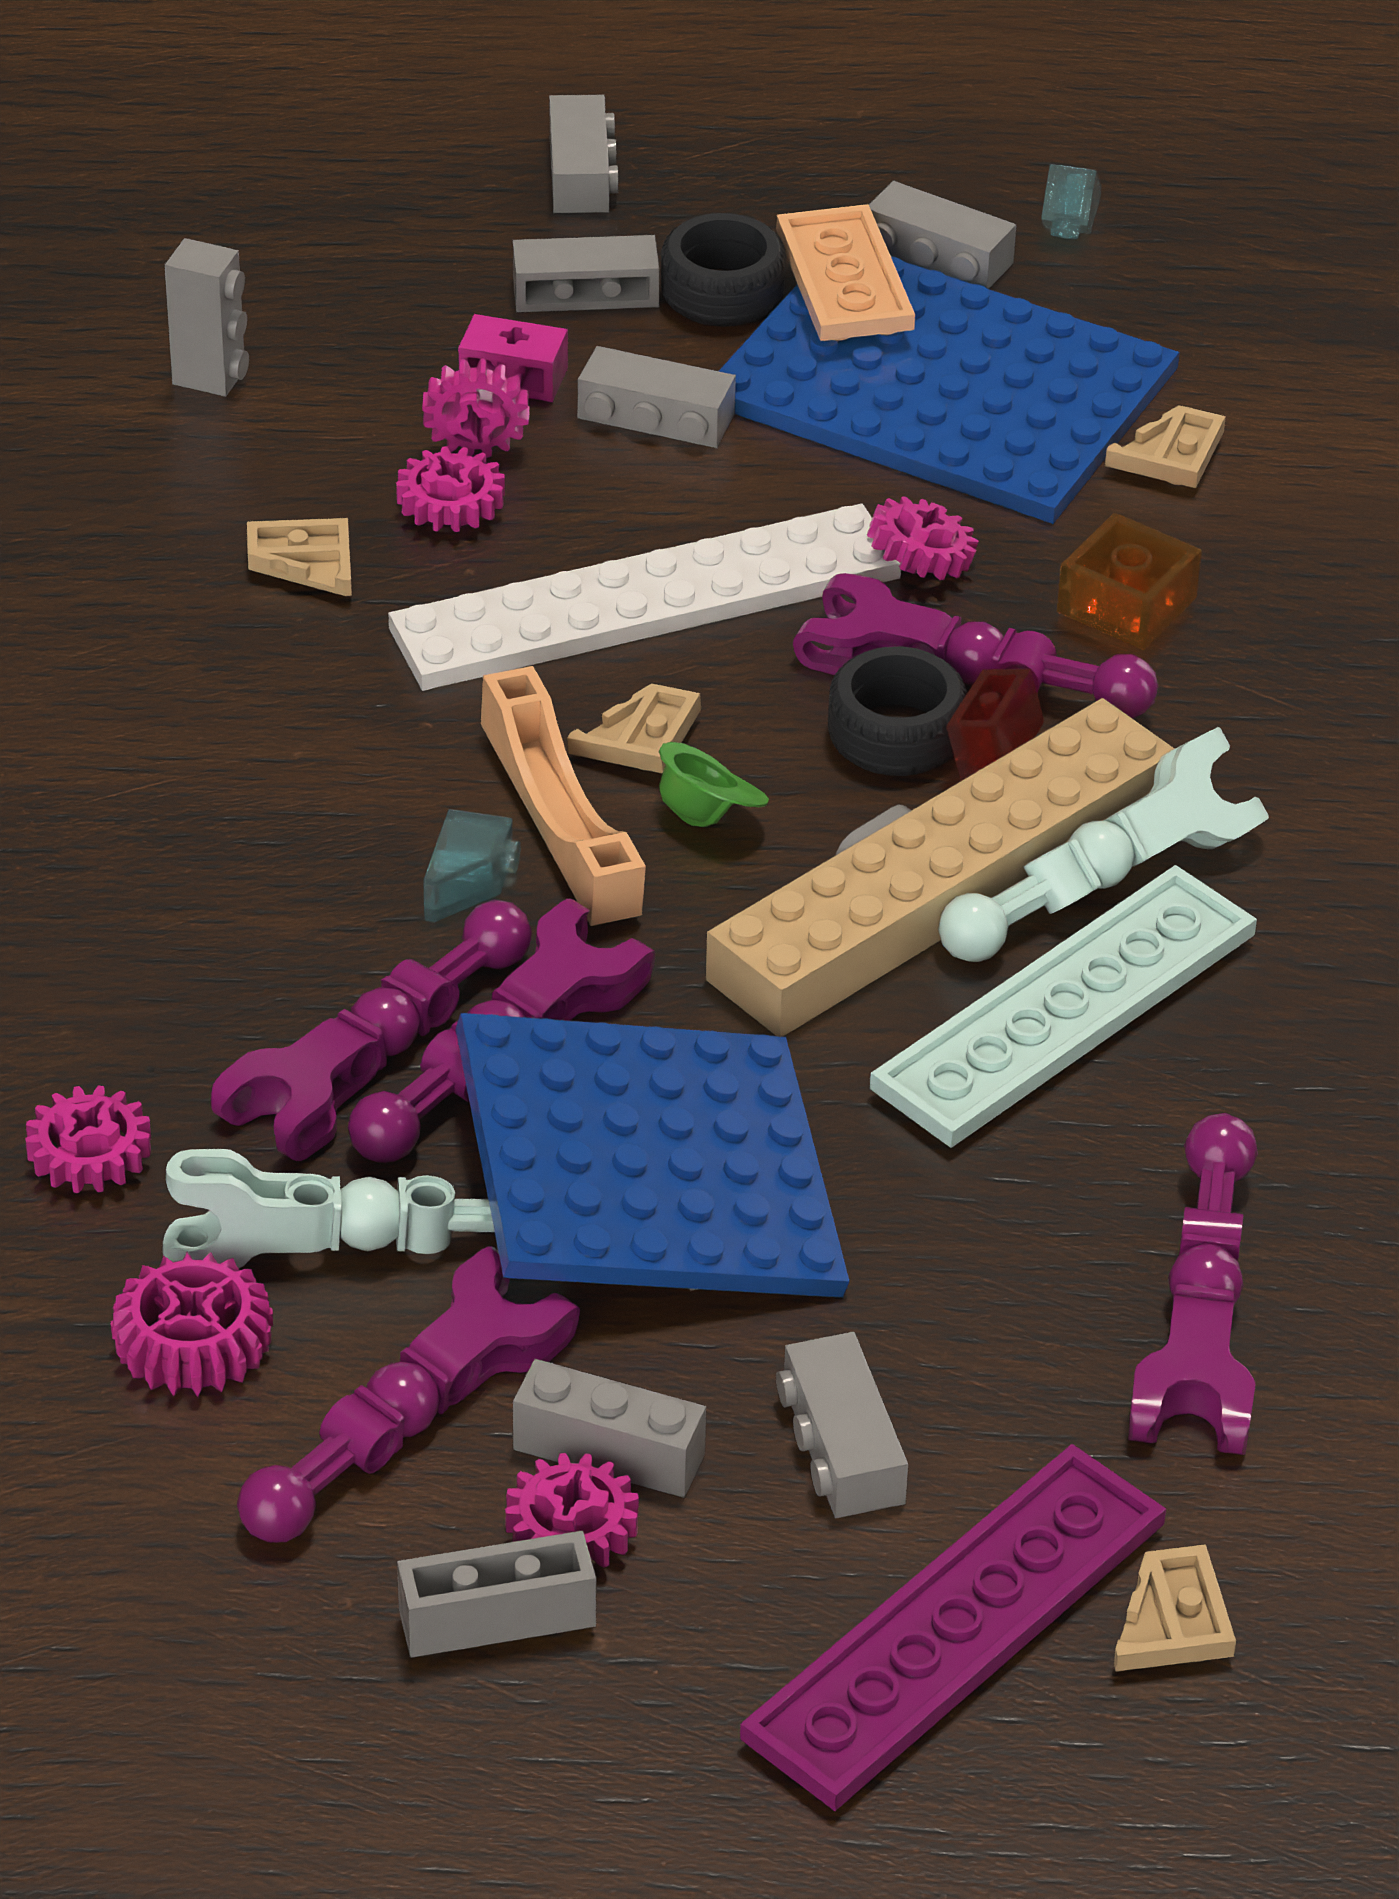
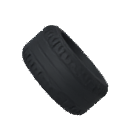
[661,213,786,327]
[828,647,967,776]

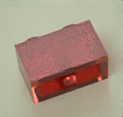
[946,669,1044,780]

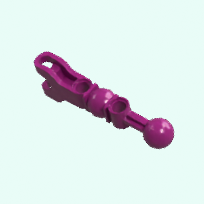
[793,573,1158,719]
[211,899,532,1161]
[348,899,656,1164]
[1128,1113,1258,1455]
[237,1246,580,1543]

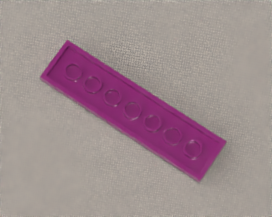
[740,1444,1166,1811]

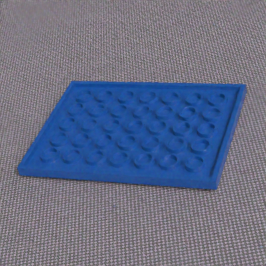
[719,256,1179,524]

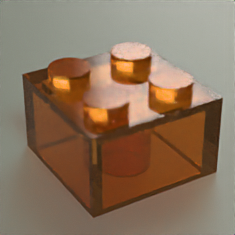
[1057,512,1202,650]

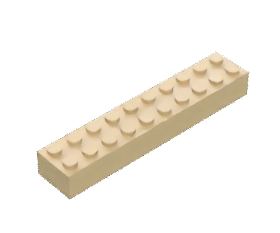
[706,698,1175,1037]

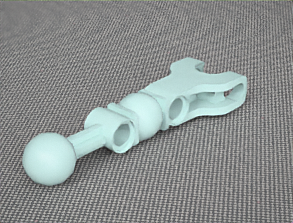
[938,727,1269,962]
[162,1149,495,1268]

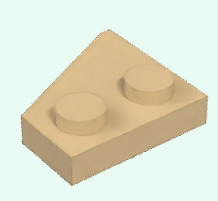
[1105,405,1226,488]
[247,518,352,596]
[567,683,701,773]
[1114,1544,1236,1672]

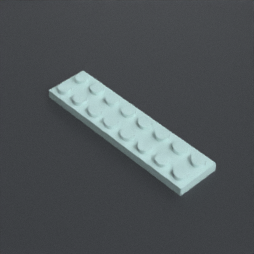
[870,865,1257,1148]

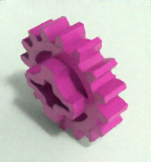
[422,359,529,458]
[396,446,505,532]
[867,497,978,580]
[25,1085,151,1193]
[505,1453,639,1568]

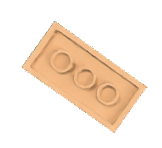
[776,204,915,341]

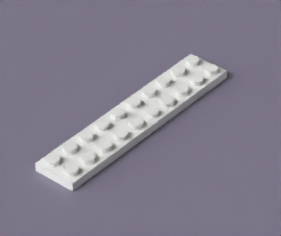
[388,503,901,691]

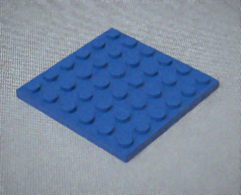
[455,1013,850,1298]

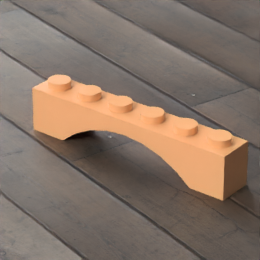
[481,666,646,926]

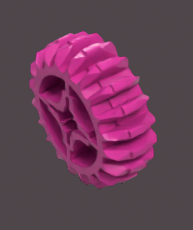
[111,1251,273,1397]

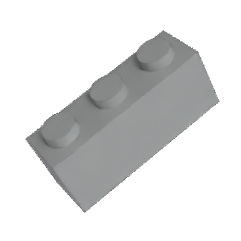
[549,95,618,213]
[869,181,1016,289]
[513,235,659,312]
[165,238,249,397]
[578,346,736,448]
[776,1332,908,1519]
[513,1359,706,1498]
[397,1531,596,1658]

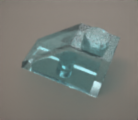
[1041,164,1102,239]
[424,809,521,922]

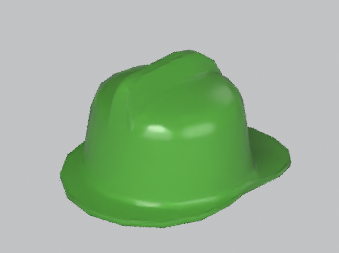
[659,742,769,827]

